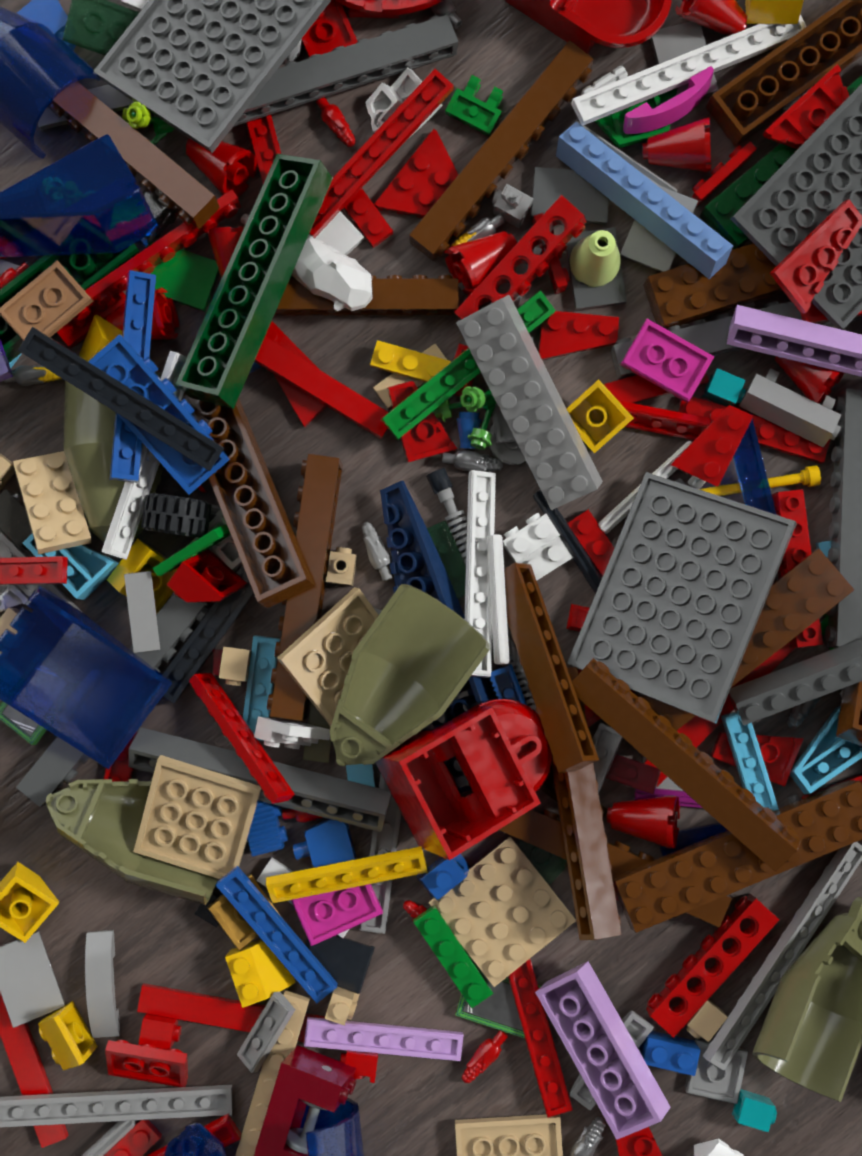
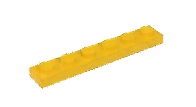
[266,846,428,904]

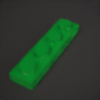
[413,905,493,1008]

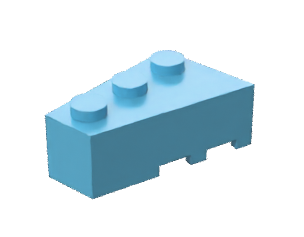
[23,534,119,600]
[790,706,862,794]

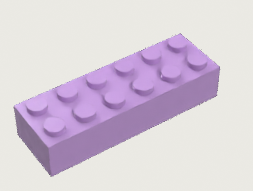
[535,961,671,1139]

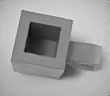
[492,184,533,228]

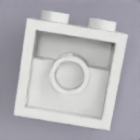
[503,513,573,580]
[254,716,330,749]

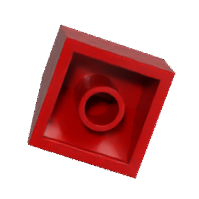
[167,549,247,602]

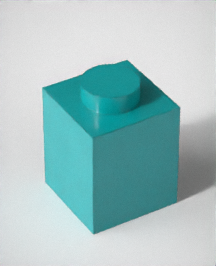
[702,368,746,407]
[732,1089,777,1132]

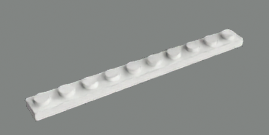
[571,14,807,126]

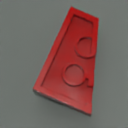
[387,381,457,462]
[671,405,753,487]
[710,732,804,787]

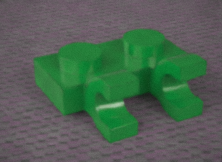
[445,75,503,137]

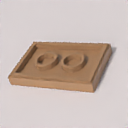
[0,260,93,341]

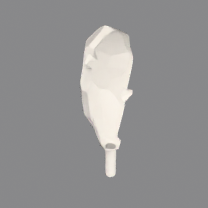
[241,214,373,311]

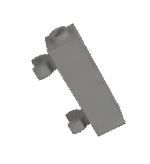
[739,368,841,447]

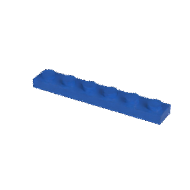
[216,866,338,1003]

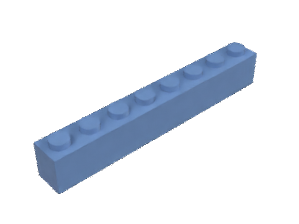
[556,122,733,279]

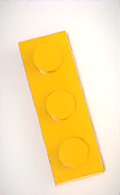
[370,340,451,382]

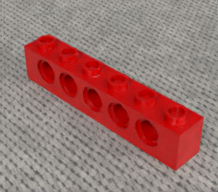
[454,195,586,320]
[768,489,823,648]
[646,893,779,1038]

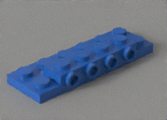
[88,334,230,494]

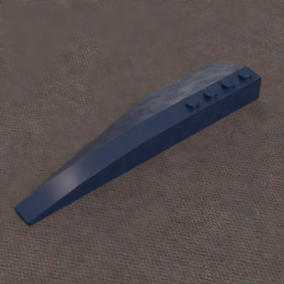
[380,481,495,793]

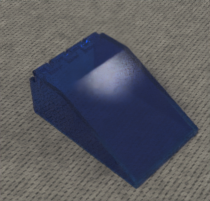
[0,134,158,257]
[0,585,172,769]

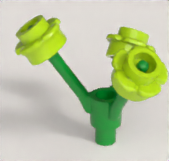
[122,102,175,145]

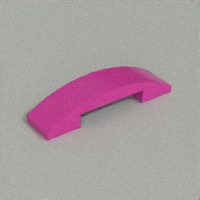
[623,66,714,134]

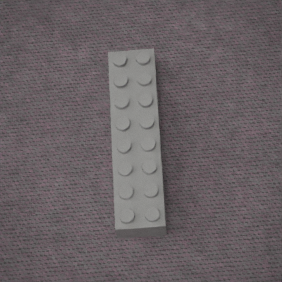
[456,295,603,510]

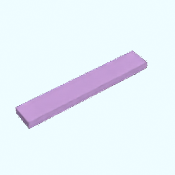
[304,1017,464,1061]

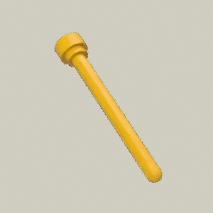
[699,465,821,496]

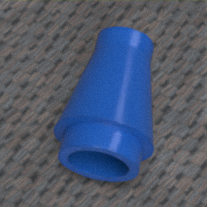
[456,412,482,449]

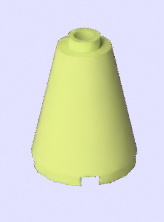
[569,230,621,287]

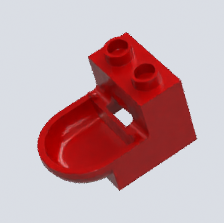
[504,0,672,54]
[375,699,552,860]

